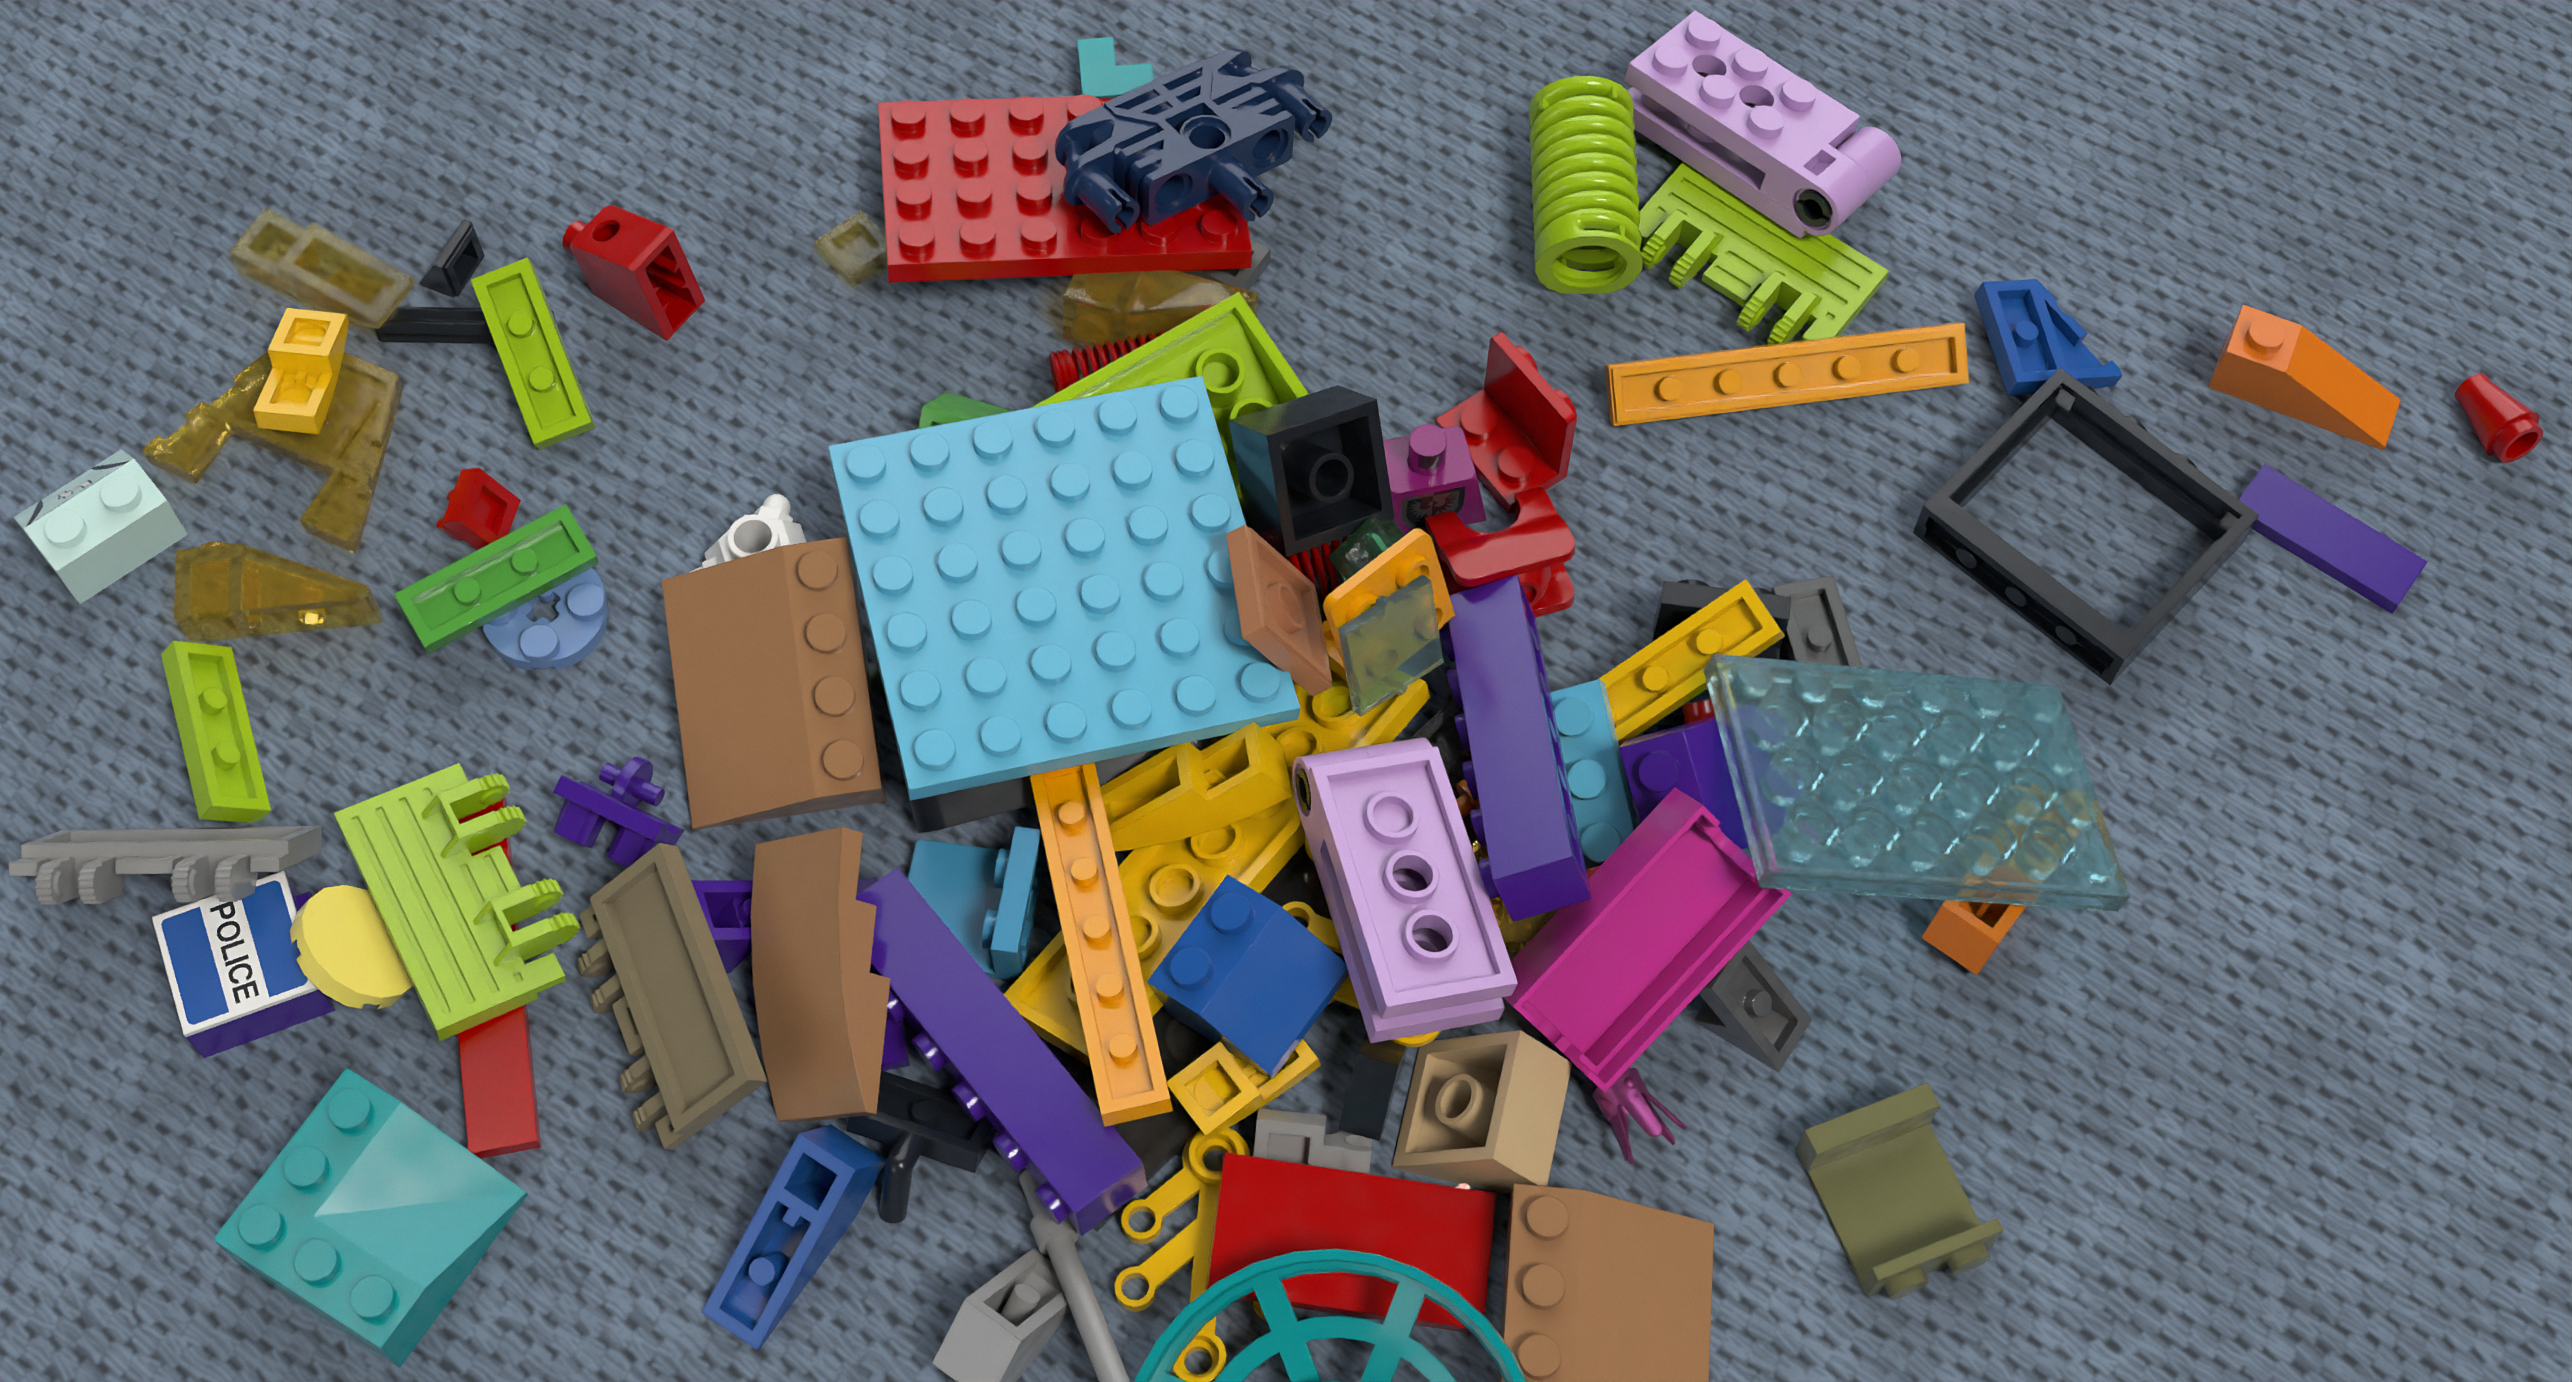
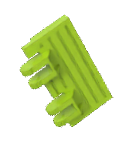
[1639,162,1889,345]
[334,763,580,1041]

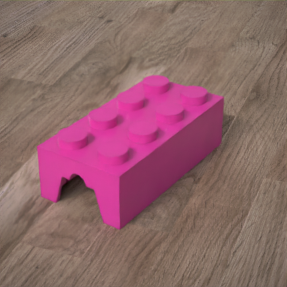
[1504,787,1792,1093]

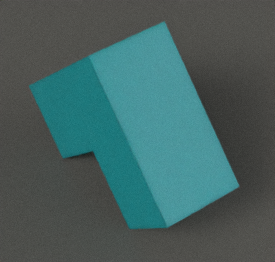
[1077,37,1154,98]

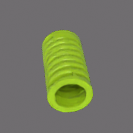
[1528,76,1643,294]

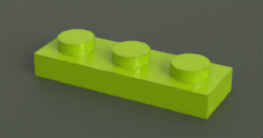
[471,257,597,450]
[161,640,271,823]

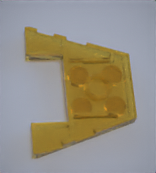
[142,351,404,553]

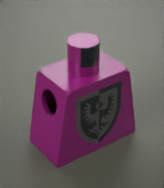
[1377,424,1487,542]

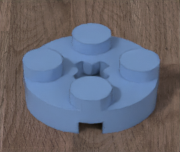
[483,568,609,670]

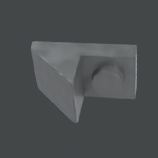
[1694,940,1812,1072]

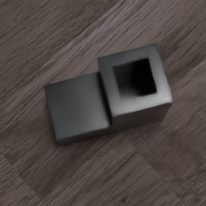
[1339,1033,1408,1141]

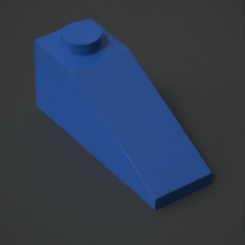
[701,1125,886,1350]

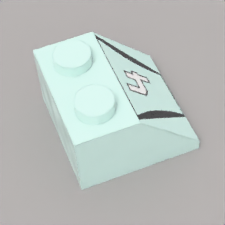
[13,449,188,604]

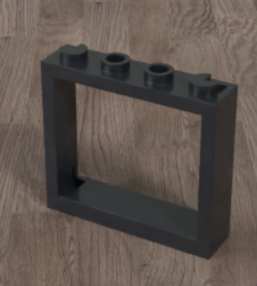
[1913,368,2260,685]

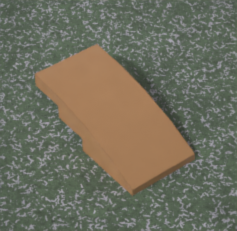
[751,827,891,1123]

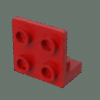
[1435,332,1577,514]

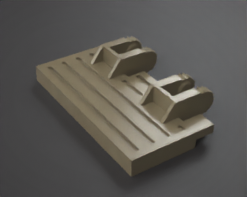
[577,843,767,1150]

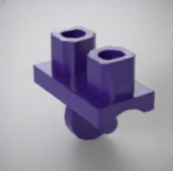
[553,756,684,868]

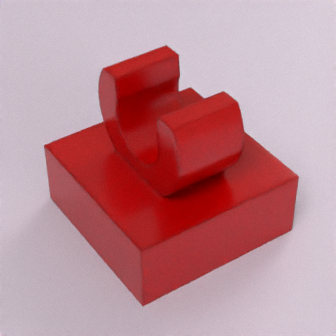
[436,467,521,550]

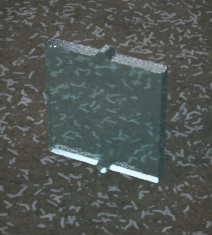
[1338,575,1444,717]

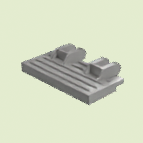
[9,826,322,905]

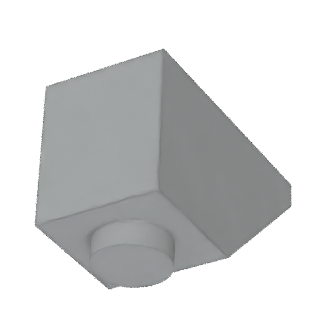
[932,1248,1071,1382]

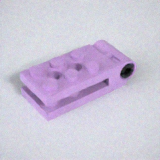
[1624,10,1901,239]
[1292,737,1518,1043]

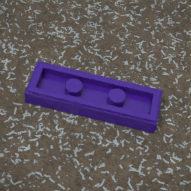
[2239,463,2428,614]

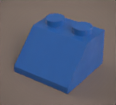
[1147,874,1349,1079]

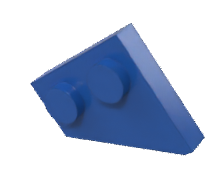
[1974,279,2122,396]

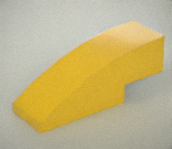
[1100,722,1292,852]

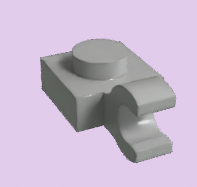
[1253,1108,1372,1174]

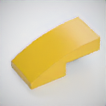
[253,308,349,435]
[1167,1039,1321,1139]

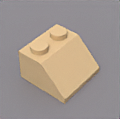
[1392,1030,1572,1193]

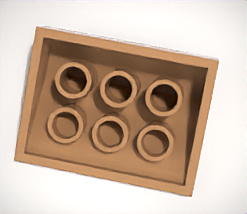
[661,537,887,830]
[1497,1183,1714,1382]

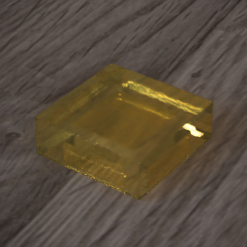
[814,210,887,288]

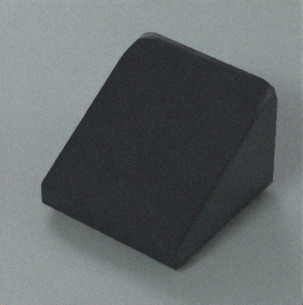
[419,219,485,298]

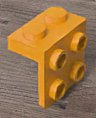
[1322,528,1455,691]

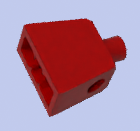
[562,205,705,341]

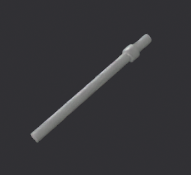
[1019,1170,1130,1382]

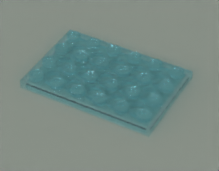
[1703,654,2130,912]

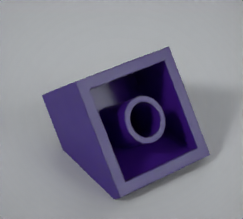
[1619,706,1788,850]

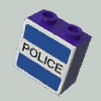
[152,871,336,1058]

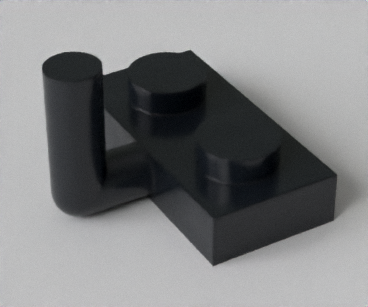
[847,1070,996,1223]

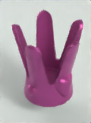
[1592,1068,1687,1165]

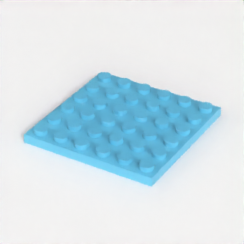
[828,376,1300,801]

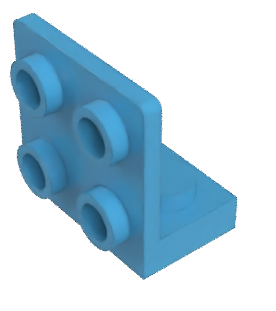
[908,826,1046,981]

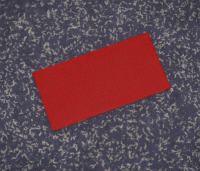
[1205,1152,1496,1333]

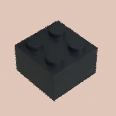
[1229,385,1395,557]

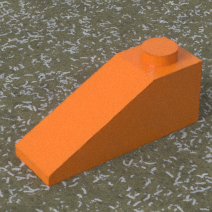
[2208,305,2401,450]

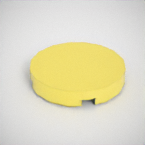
[290,885,413,1009]

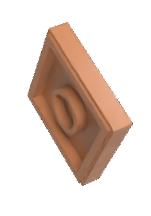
[1226,525,1332,696]

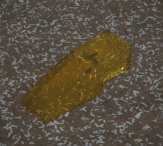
[230,207,415,329]

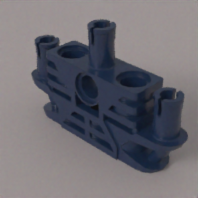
[1054,48,1332,233]

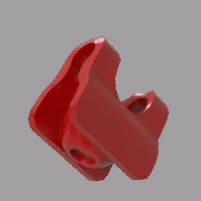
[1424,487,1575,617]

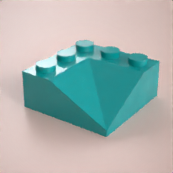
[213,1068,528,1368]

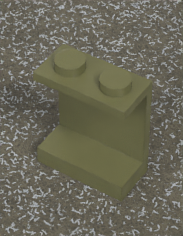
[1795,1082,2004,1300]

